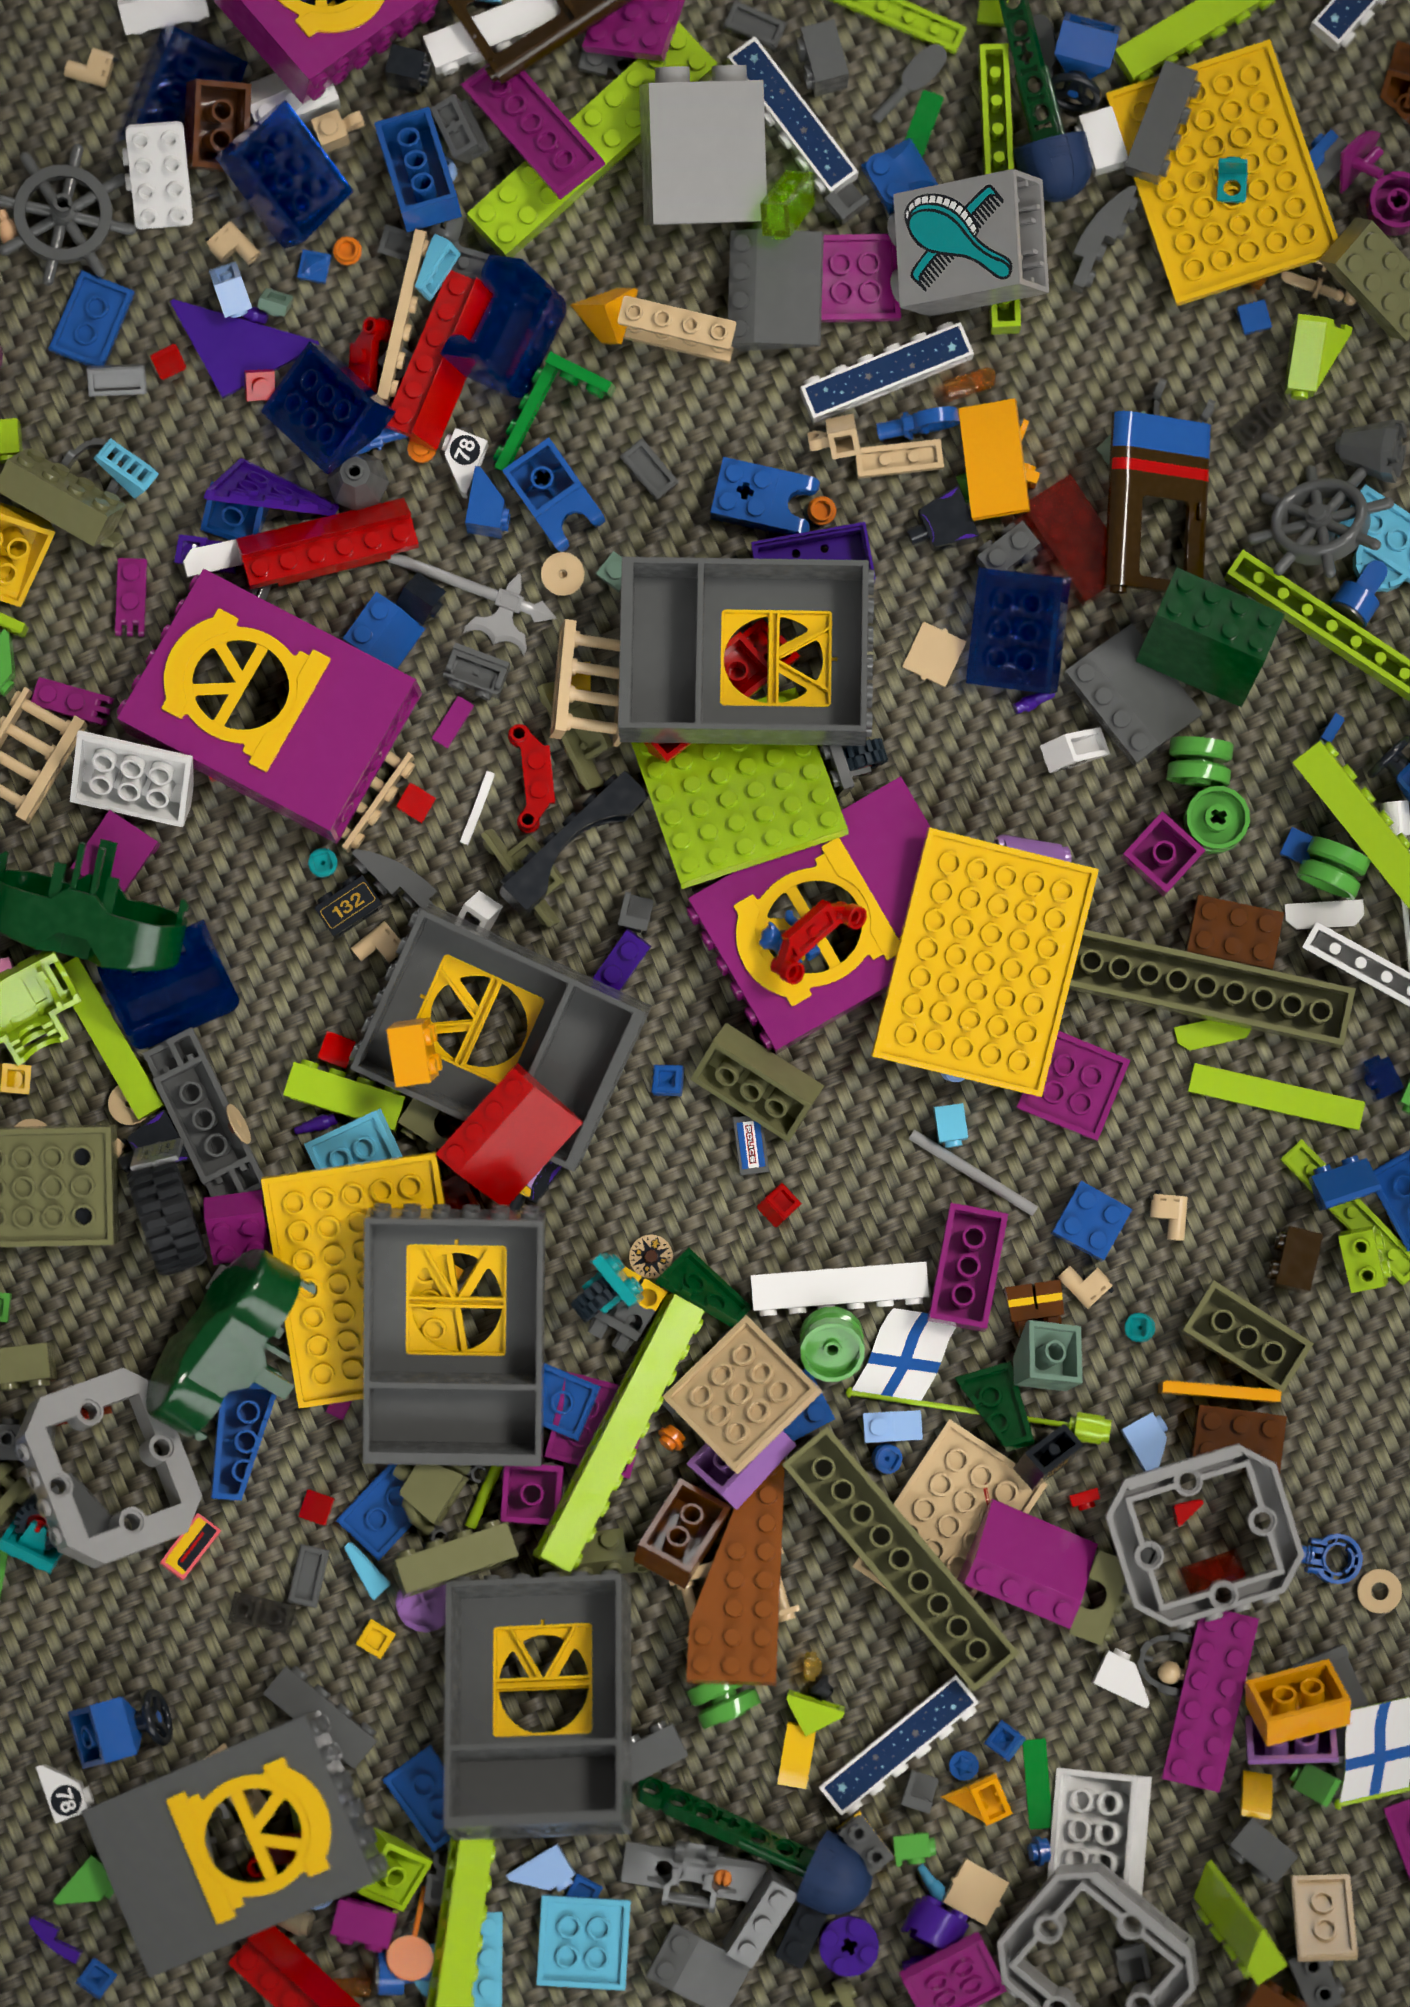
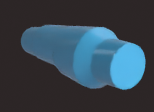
[917,1864,946,1904]

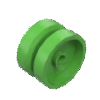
[1166,736,1234,787]
[1183,786,1250,854]
[1296,836,1371,900]
[800,1307,864,1382]
[686,1684,762,1729]

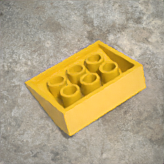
[0,502,56,607]

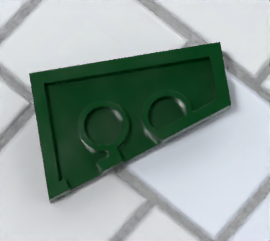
[655,1247,753,1328]
[955,1361,1035,1452]

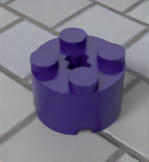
[900,1895,969,1951]
[819,1914,879,1977]

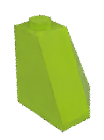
[1284,314,1352,400]

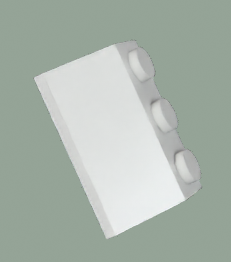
[117,0,210,35]
[249,73,341,140]

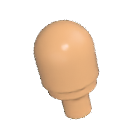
[0,208,18,244]

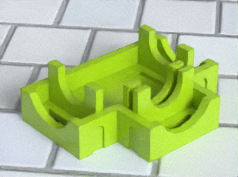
[0,950,82,1066]

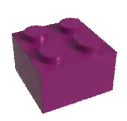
[1121,811,1205,897]
[204,1190,272,1265]
[500,1465,564,1525]
[330,1896,400,1952]

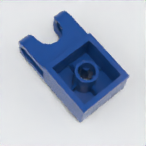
[502,437,606,553]
[710,457,820,535]

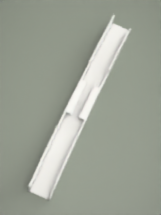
[460,771,495,846]

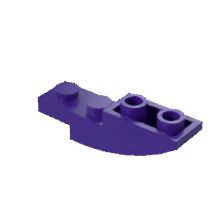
[593,929,652,991]

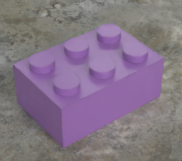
[687,1431,796,1510]

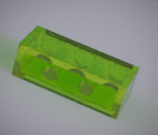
[760,170,815,240]

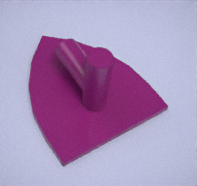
[1340,130,1384,193]

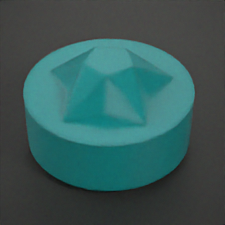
[308,848,338,878]
[1124,1313,1155,1343]

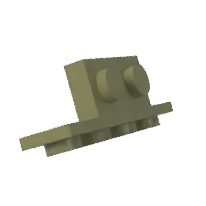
[537,682,614,790]
[481,829,566,927]
[539,1528,650,1577]

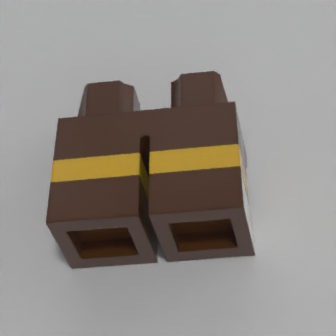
[1004,1279,1064,1338]

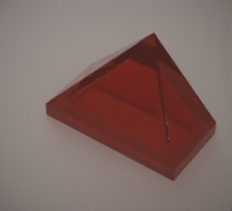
[1180,1548,1246,1594]

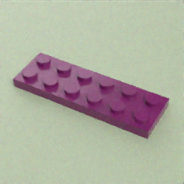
[461,64,605,200]
[1161,1611,1259,1793]

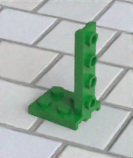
[493,351,616,472]

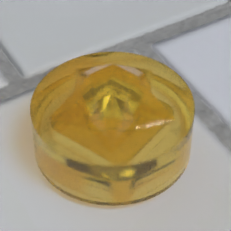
[803,1651,822,1681]

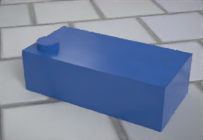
[374,107,462,232]

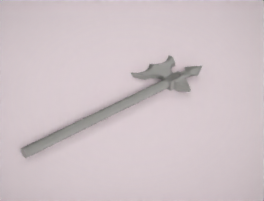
[385,553,557,656]

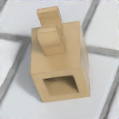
[311,109,365,154]
[807,414,861,459]

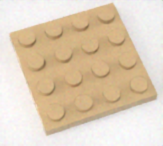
[662,1315,822,1475]

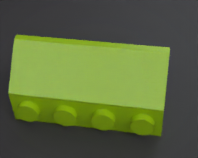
[1193,1860,1287,1986]

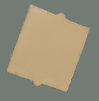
[902,621,967,687]
[942,1858,1009,1926]

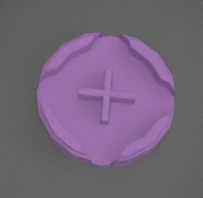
[396,1584,446,1632]

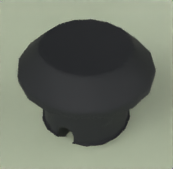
[808,1675,834,1700]

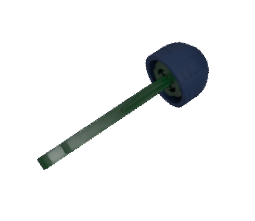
[999,0,1092,202]
[635,1777,873,1915]

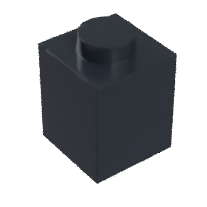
[396,572,446,625]

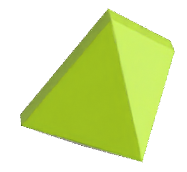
[786,1689,845,1736]

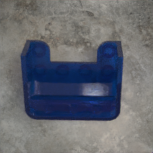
[440,255,567,398]
[96,919,239,1049]

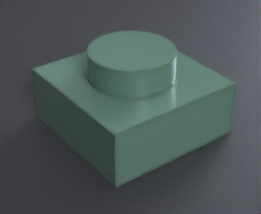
[257,288,294,317]
[596,551,622,593]

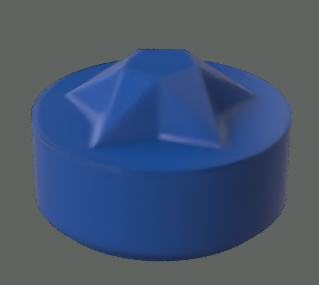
[871,1443,902,1474]
[949,1751,979,1781]

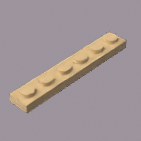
[377,229,430,404]

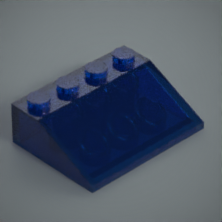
[121,26,249,137]
[215,100,354,249]
[261,341,396,474]
[966,568,1071,694]

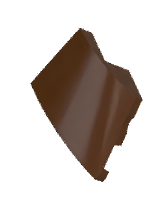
[1380,40,1410,124]

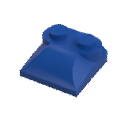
[861,138,938,216]

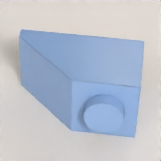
[209,261,252,318]
[862,1410,923,1443]
[1120,1412,1168,1472]
[506,1843,576,1892]

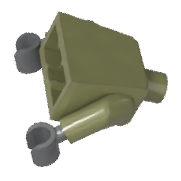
[393,1464,486,1541]

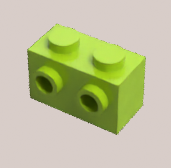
[1338,1225,1392,1293]

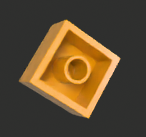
[386,1017,442,1087]

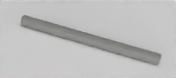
[909,1129,1038,1216]

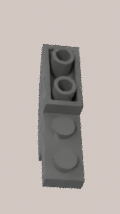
[1071,185,1139,294]
[352,849,439,908]

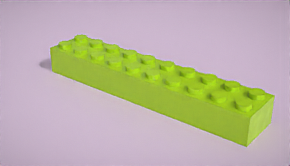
[467,22,718,262]

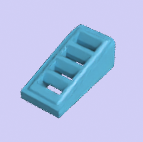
[415,234,461,301]
[93,438,159,499]
[344,1542,391,1601]

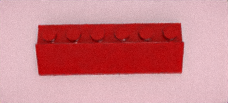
[383,270,501,451]
[236,498,419,589]
[644,619,800,763]
[228,1925,362,2007]

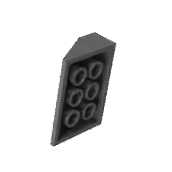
[728,229,824,351]
[1063,624,1203,767]

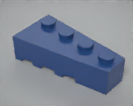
[210,1383,276,1501]

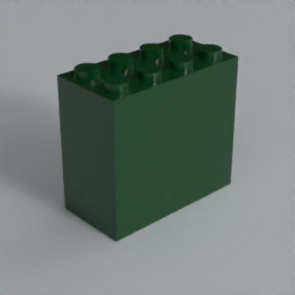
[1135,568,1285,707]

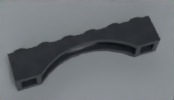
[499,771,649,918]

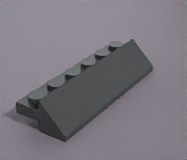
[143,1027,264,1197]

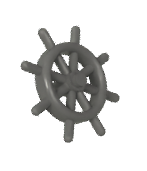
[0,143,136,286]
[1247,465,1394,578]

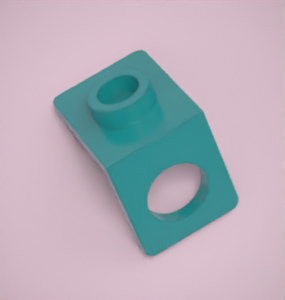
[1217,157,1248,203]

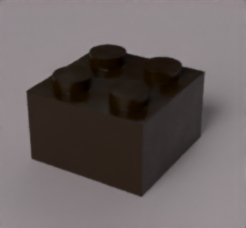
[1267,1226,1324,1294]

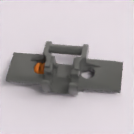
[621,1840,767,1913]

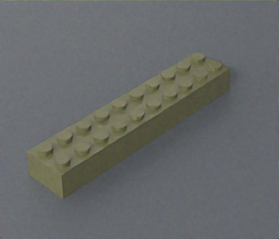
[1069,929,1356,1048]
[782,1426,1020,1692]

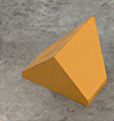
[570,288,638,344]
[940,1772,1013,1826]

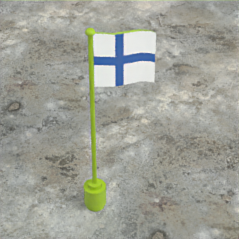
[845,1308,1112,1445]
[1334,1696,1410,1810]

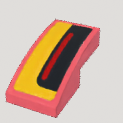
[160,1513,221,1581]

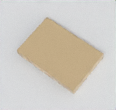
[1290,1874,1358,1962]

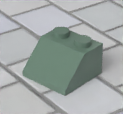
[1013,1320,1083,1391]

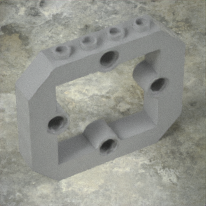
[15,1368,202,1569]
[1105,1443,1304,1630]
[997,1863,1199,2007]

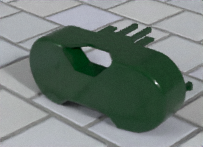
[0,839,189,971]
[146,1249,316,1441]

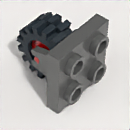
[817,738,889,799]

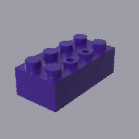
[751,522,876,584]

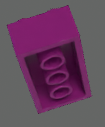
[927,1203,1008,1332]

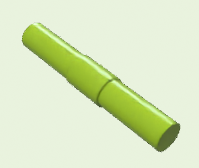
[465,1466,504,1530]

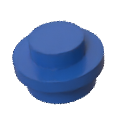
[1028,1836,1051,1866]

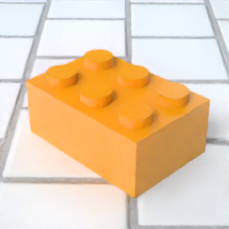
[1245,1659,1351,1747]

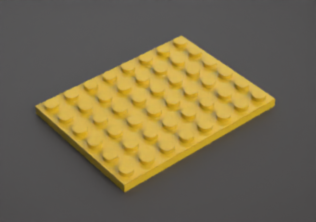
[1106,39,1338,306]
[871,827,1099,1097]
[261,1151,468,1408]

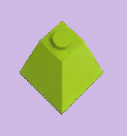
[356,1827,433,1912]

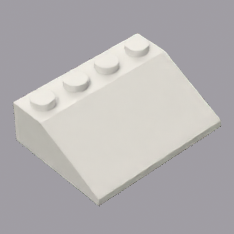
[70,730,194,827]
[1047,1768,1152,1896]

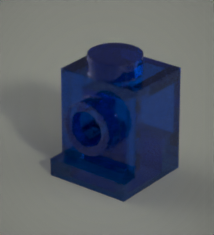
[1363,1055,1404,1103]

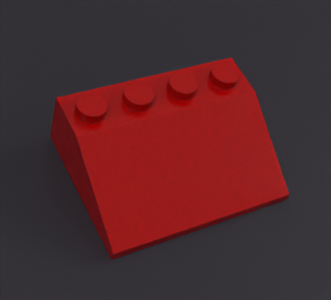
[436,1063,583,1205]

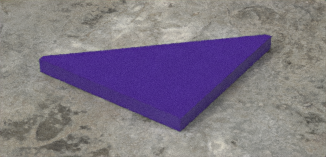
[170,299,320,399]
[203,458,339,516]

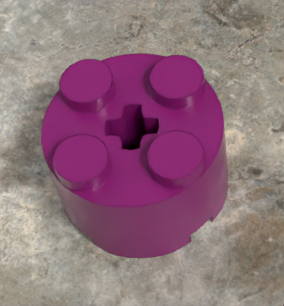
[1366,171,1410,236]

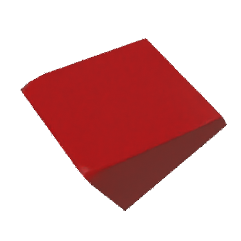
[150,344,186,380]
[396,782,436,824]
[317,1031,356,1069]
[757,1183,802,1227]
[298,1489,336,1526]
[1171,1499,1204,1527]

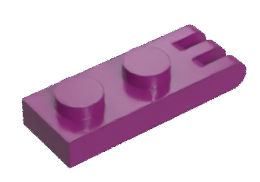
[115,558,148,637]
[31,677,114,727]

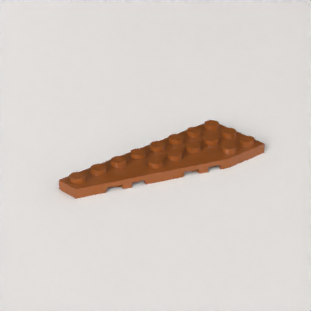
[687,1458,785,1686]

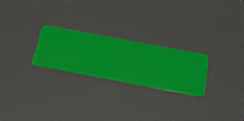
[904,90,944,158]
[1023,1738,1052,1829]

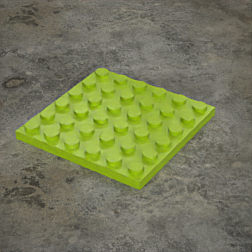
[631,687,849,889]

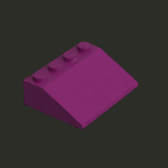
[957,1498,1098,1629]

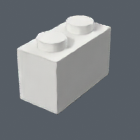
[1074,106,1128,177]

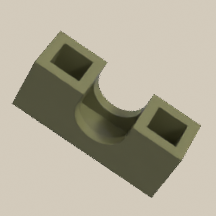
[398,1098,448,1152]
[1068,1550,1126,1646]

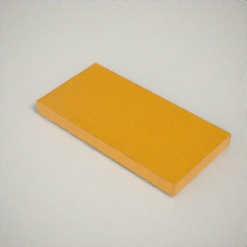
[958,398,1030,521]
[1158,1380,1281,1403]

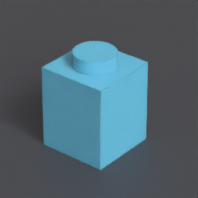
[933,1103,968,1148]

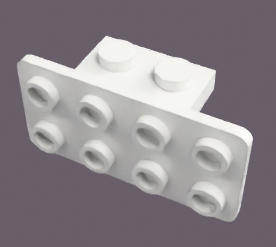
[122,121,193,229]

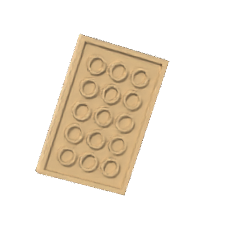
[852,1419,1048,1598]

